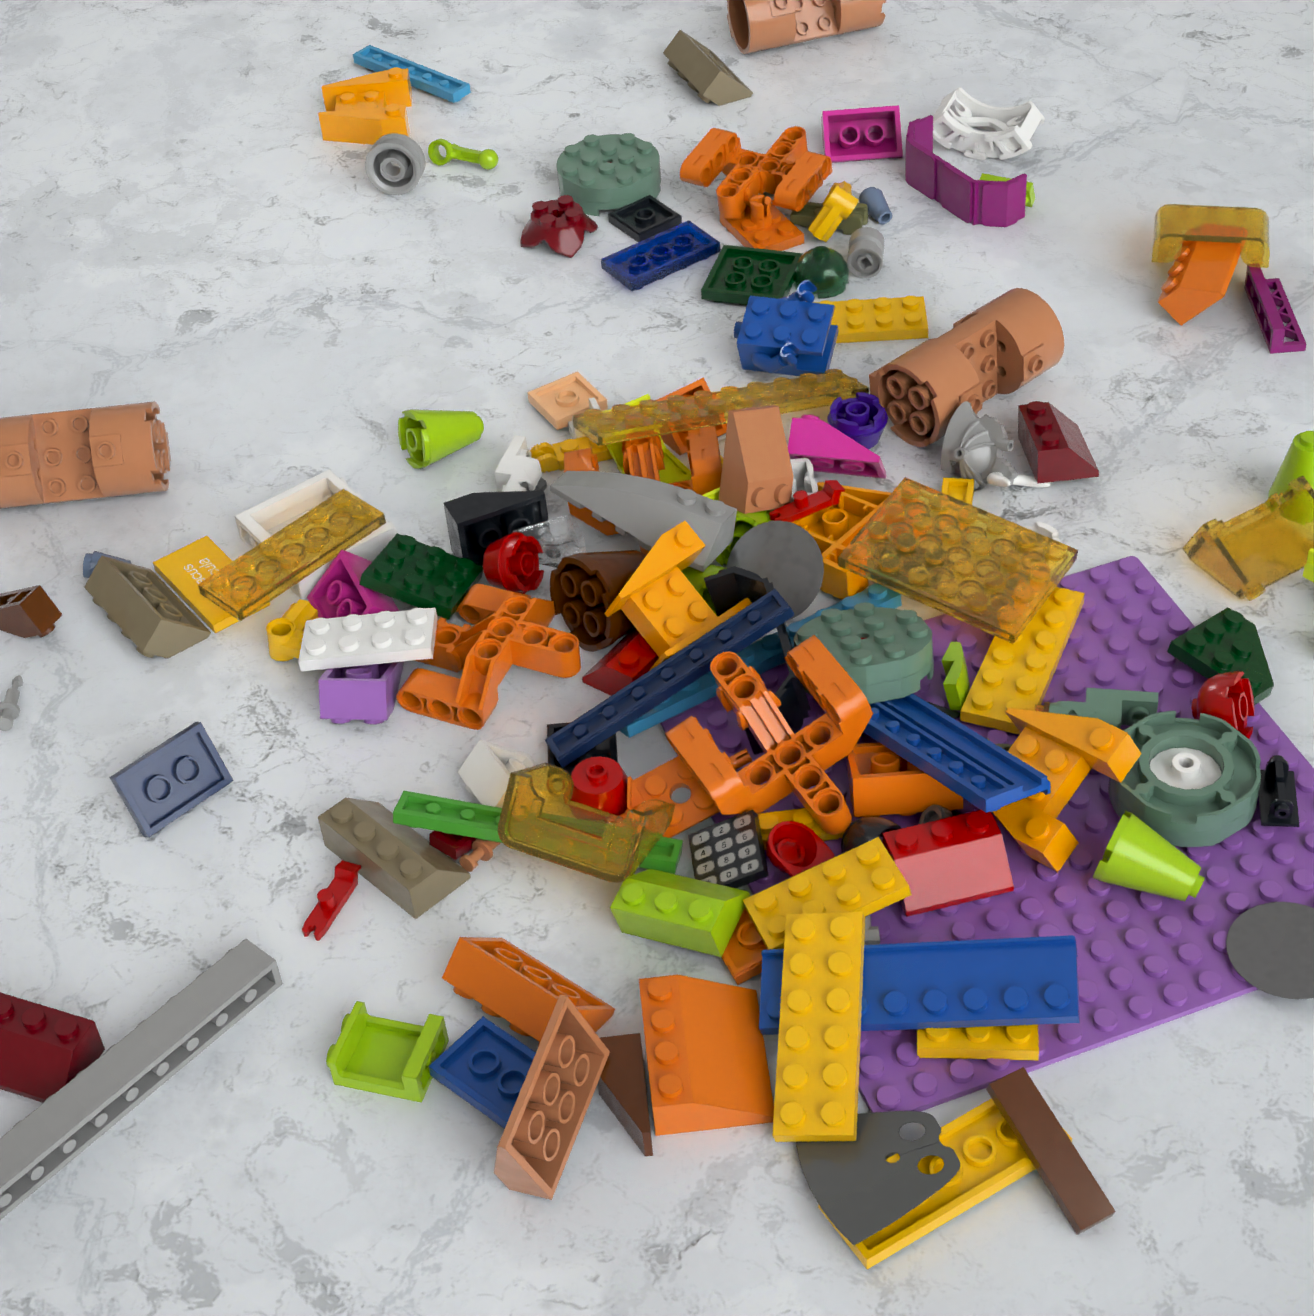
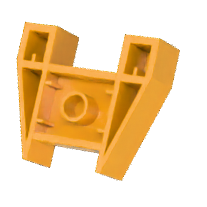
[318,67,412,145]
[791,482,927,600]
[604,521,752,670]
[992,708,1141,873]

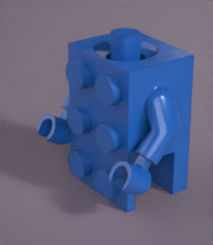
[734,280,839,379]

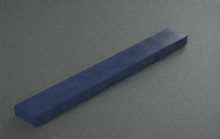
[545,589,795,768]

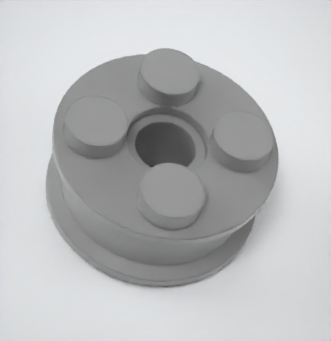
[365,133,426,195]

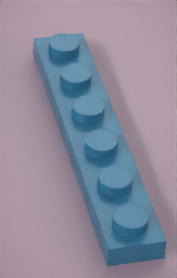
[353,45,471,103]

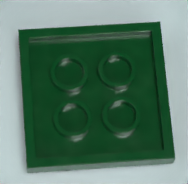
[701,245,803,306]
[359,533,483,620]

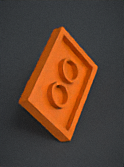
[719,195,804,251]

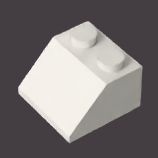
[457,740,562,813]

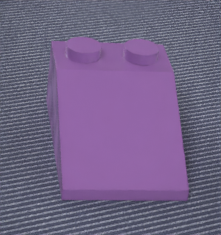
[318,661,404,724]

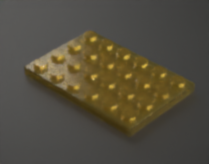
[838,477,1078,644]

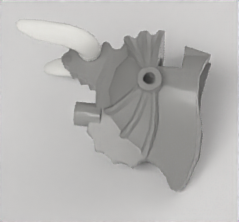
[940,401,1051,488]

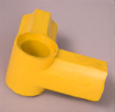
[808,181,858,242]
[266,599,318,661]

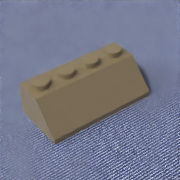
[663,30,753,106]
[84,556,211,658]
[318,797,471,919]

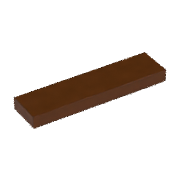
[986,1067,1116,1235]

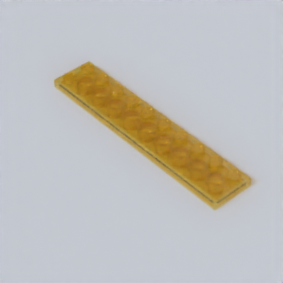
[573,369,869,446]

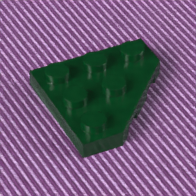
[1167,607,1274,705]

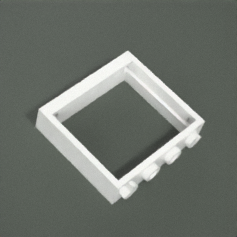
[235,469,398,600]

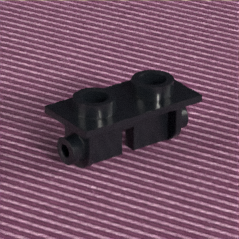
[1258,755,1299,827]

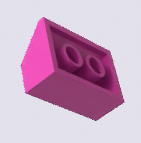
[821,105,903,163]
[307,550,399,618]

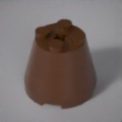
[549,550,646,652]

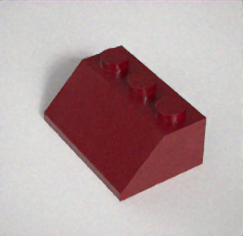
[1018,401,1099,484]
[0,992,105,1103]

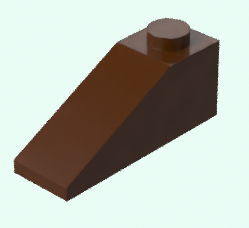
[0,585,63,638]
[598,1033,653,1157]

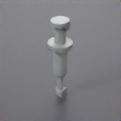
[0,675,23,731]

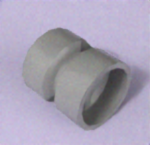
[847,227,884,278]

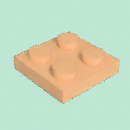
[527,372,608,430]

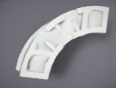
[933,87,1045,160]

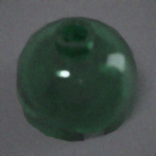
[794,246,849,299]

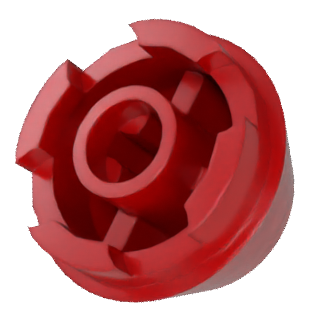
[483,532,544,594]
[564,756,628,827]

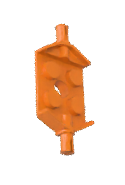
[607,748,753,838]

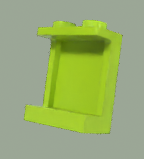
[326,1001,449,1103]

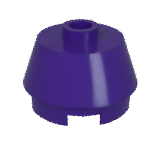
[827,392,888,449]

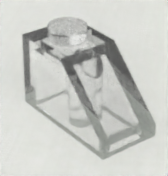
[513,514,586,568]

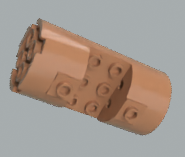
[726,0,886,54]
[869,288,1064,447]
[0,401,171,509]

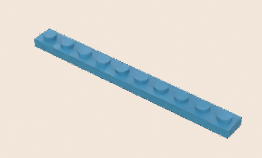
[620,583,902,738]

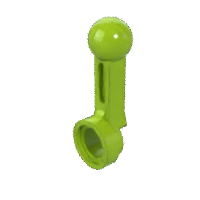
[428,139,498,170]

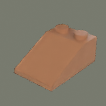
[719,405,794,514]

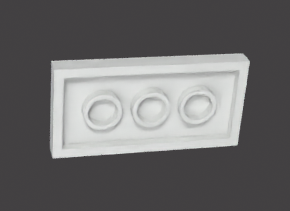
[298,607,438,672]

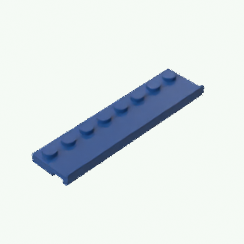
[863,694,1051,813]
[759,935,1080,1035]

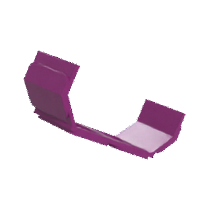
[905,115,1027,227]

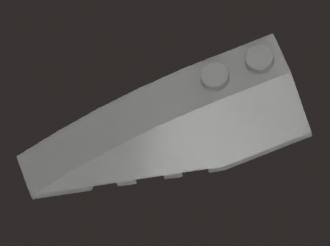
[550,471,737,572]

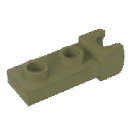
[790,202,868,235]

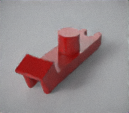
[769,480,845,522]
[302,860,361,941]

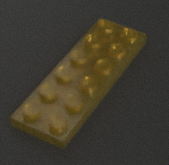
[198,489,386,621]

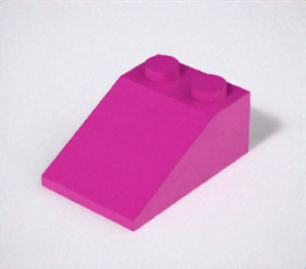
[788,415,886,479]

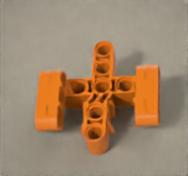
[680,126,833,219]
[564,419,722,555]
[396,584,581,730]
[665,635,873,835]

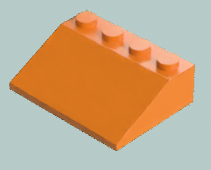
[639,974,774,1136]

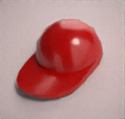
[766,821,835,877]

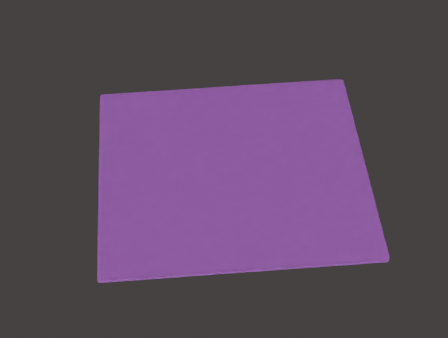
[660,556,1314,1113]

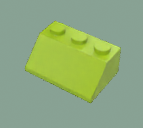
[610,869,751,957]

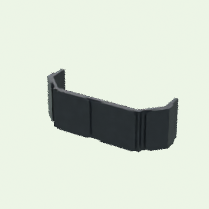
[704,566,811,755]

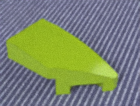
[941,642,970,710]

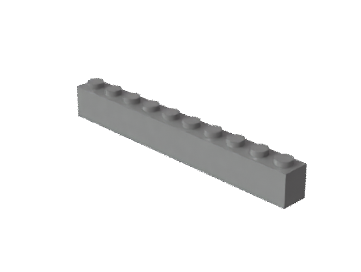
[0,939,283,1220]

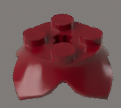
[520,195,598,258]

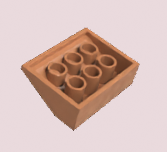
[494,995,610,1200]

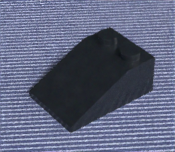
[443,490,551,566]

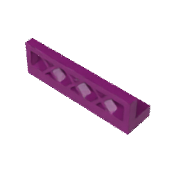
[1244,263,1306,354]

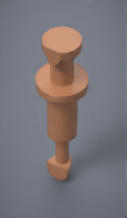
[459,839,501,872]

